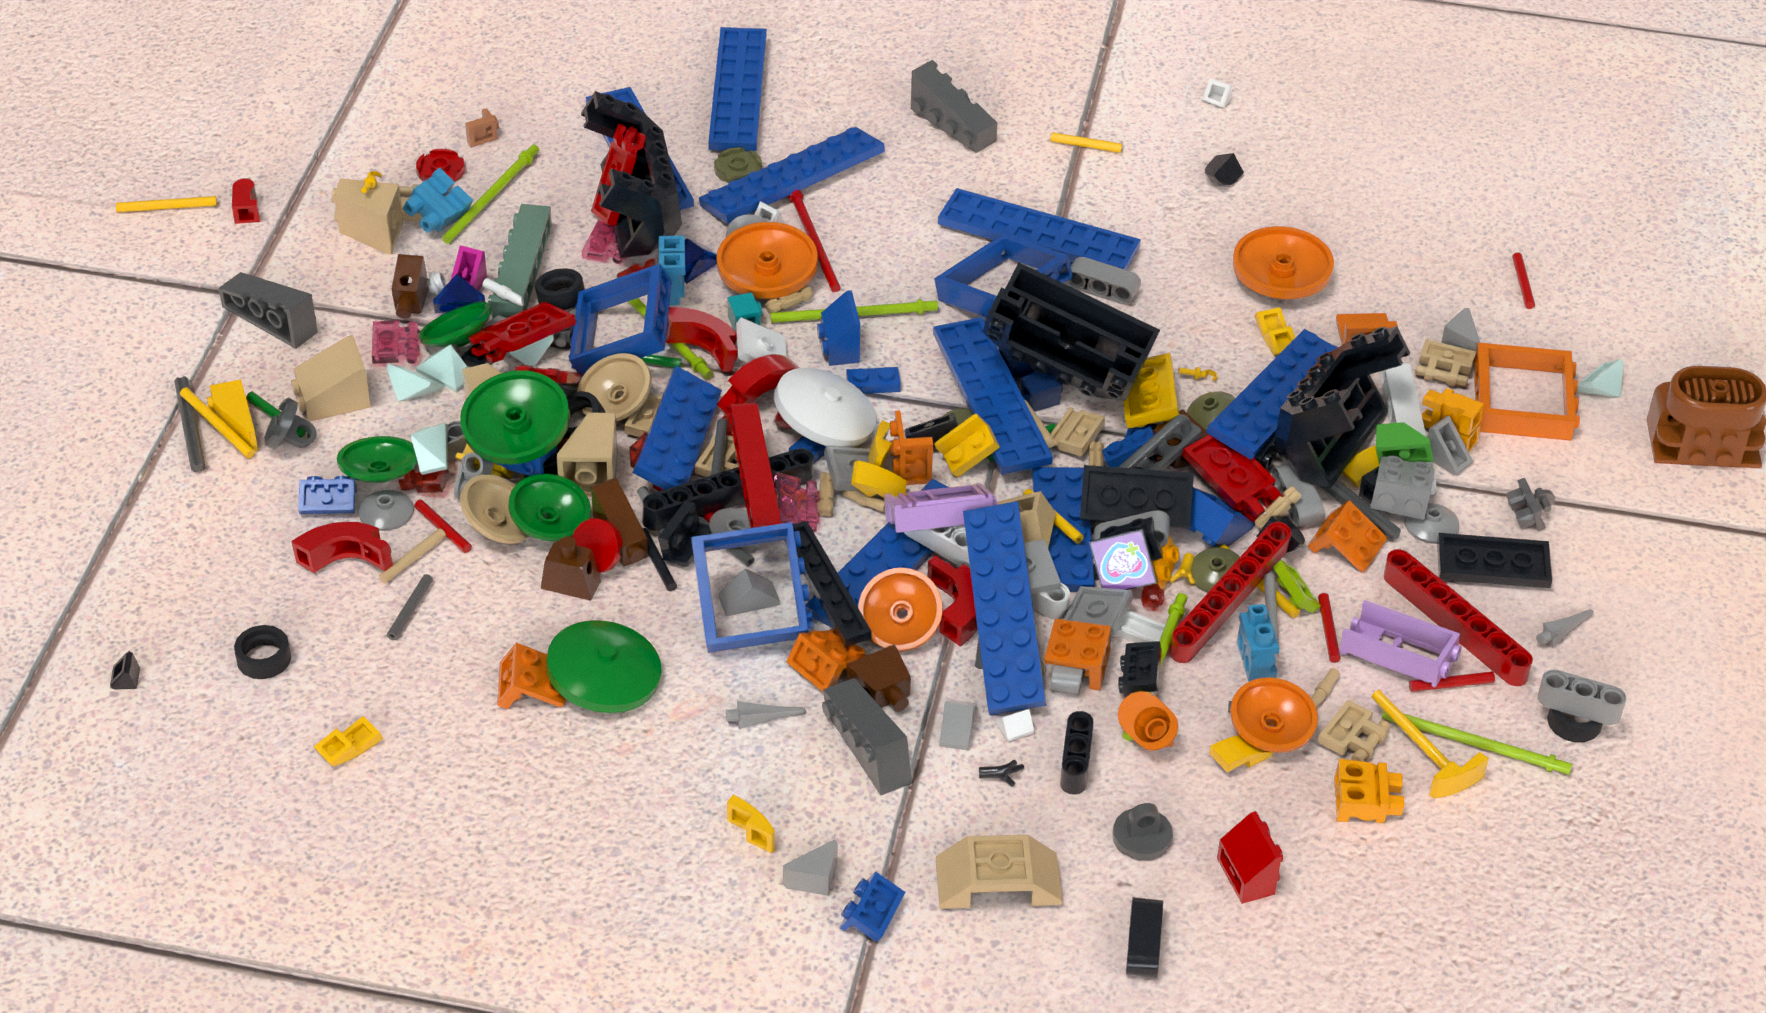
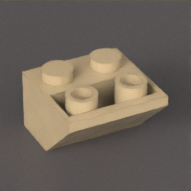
[997,491,1056,547]

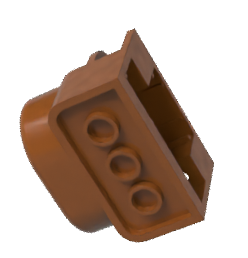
[1646,366,1766,469]

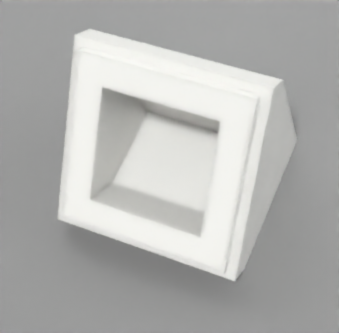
[1202,78,1232,108]
[754,202,783,223]
[995,709,1034,742]

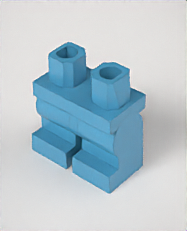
[403,168,473,233]
[658,235,685,305]
[1237,604,1279,682]

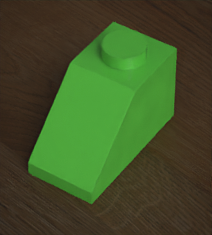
[1375,422,1434,464]

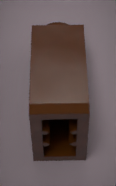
[591,477,648,567]

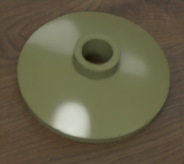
[1187,391,1235,431]
[1191,547,1240,593]

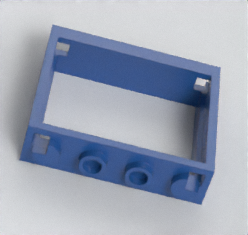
[934,234,1073,318]
[568,264,672,376]
[691,522,814,653]

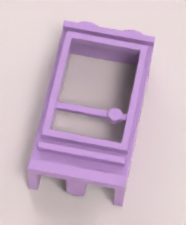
[884,483,998,533]
[1340,600,1462,687]

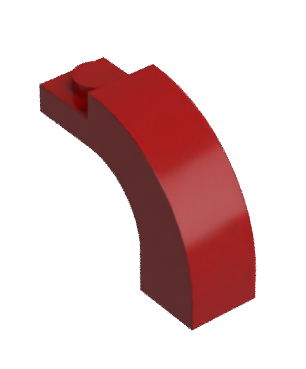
[666,307,738,372]
[717,354,800,417]
[291,522,393,573]
[927,556,978,647]

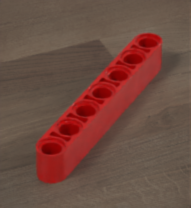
[729,403,781,528]
[1169,522,1291,663]
[1383,549,1533,686]

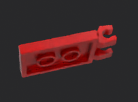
[591,124,646,226]
[469,302,576,363]
[515,365,583,384]
[1182,435,1283,523]

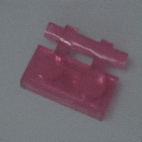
[581,220,627,264]
[372,320,420,364]
[772,472,820,532]

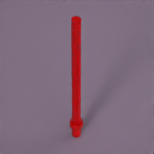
[788,190,841,292]

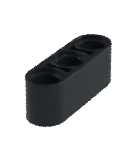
[1060,711,1094,795]
[1126,897,1163,978]

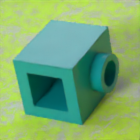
[727,292,763,333]

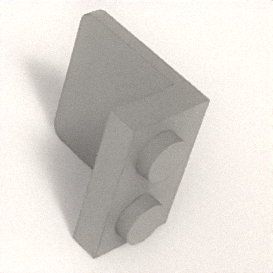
[1370,456,1434,520]

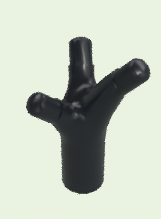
[979,760,1024,787]

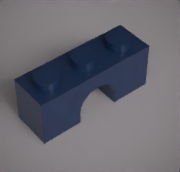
[999,348,1063,412]

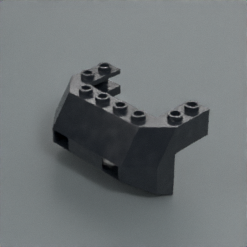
[581,91,682,258]
[983,262,1160,401]
[1274,326,1410,488]

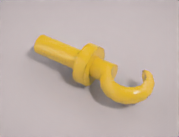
[361,171,382,193]
[1178,367,1218,381]

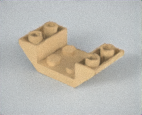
[936,835,1062,909]

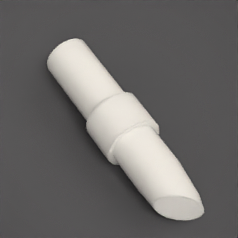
[482,278,524,306]

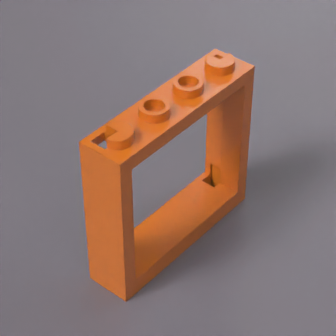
[1474,342,1580,441]

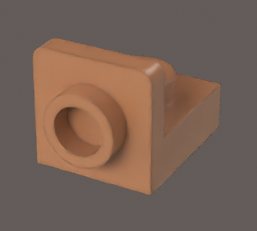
[465,108,499,147]

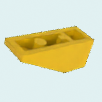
[206,379,258,451]

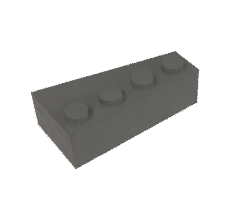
[911,60,998,153]
[219,272,318,349]
[822,678,912,795]

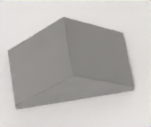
[1441,308,1480,351]
[1427,416,1473,475]
[719,568,780,616]
[939,699,977,750]
[783,840,838,896]

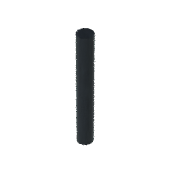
[642,528,677,591]

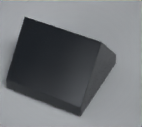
[110,651,140,690]

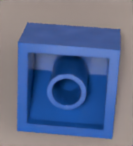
[817,290,860,366]
[1187,487,1255,547]

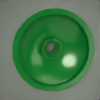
[418,302,492,348]
[337,436,418,483]
[508,474,591,542]

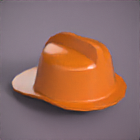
[1117,691,1179,751]

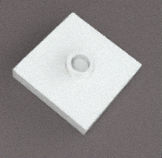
[736,318,787,362]

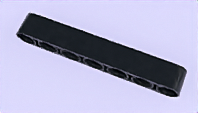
[642,448,814,530]

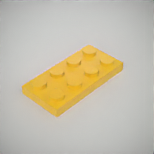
[1123,353,1179,429]

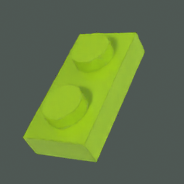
[1273,560,1321,614]

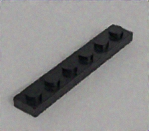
[784,521,872,647]

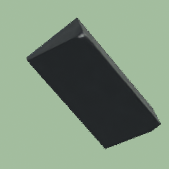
[904,413,958,448]

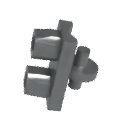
[1506,477,1555,531]

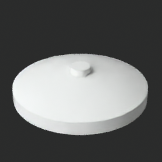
[774,368,876,448]

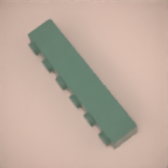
[488,204,552,318]

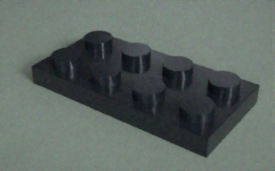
[1080,465,1194,529]
[1437,533,1552,588]

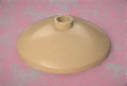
[577,353,652,421]
[460,475,530,544]

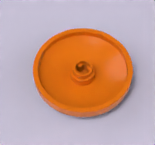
[717,222,818,299]
[1233,226,1334,299]

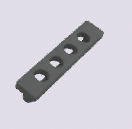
[1119,414,1202,471]

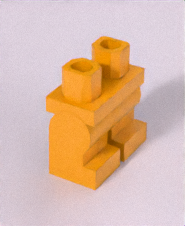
[1422,388,1484,452]
[1334,758,1405,823]

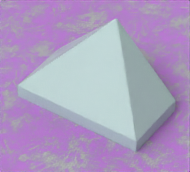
[509,334,554,367]
[416,345,468,392]
[1577,359,1624,397]
[386,363,443,402]
[411,423,448,475]

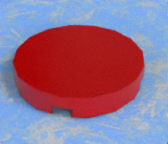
[416,149,465,182]
[572,519,622,573]

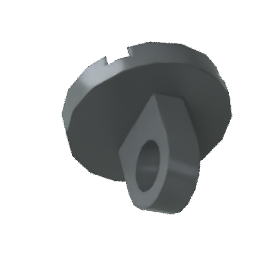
[264,397,317,450]
[1112,803,1173,860]

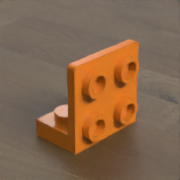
[1336,313,1398,345]
[889,410,933,485]
[1307,500,1387,572]
[1044,619,1111,691]
[786,629,866,692]
[497,642,565,709]

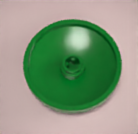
[460,371,570,465]
[546,620,662,713]

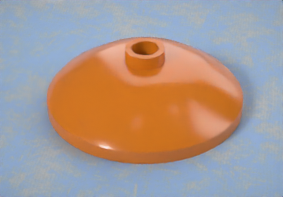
[858,568,943,652]
[1230,677,1318,753]

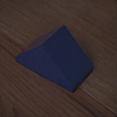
[684,238,717,284]
[433,274,485,313]

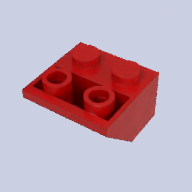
[1217,811,1283,904]

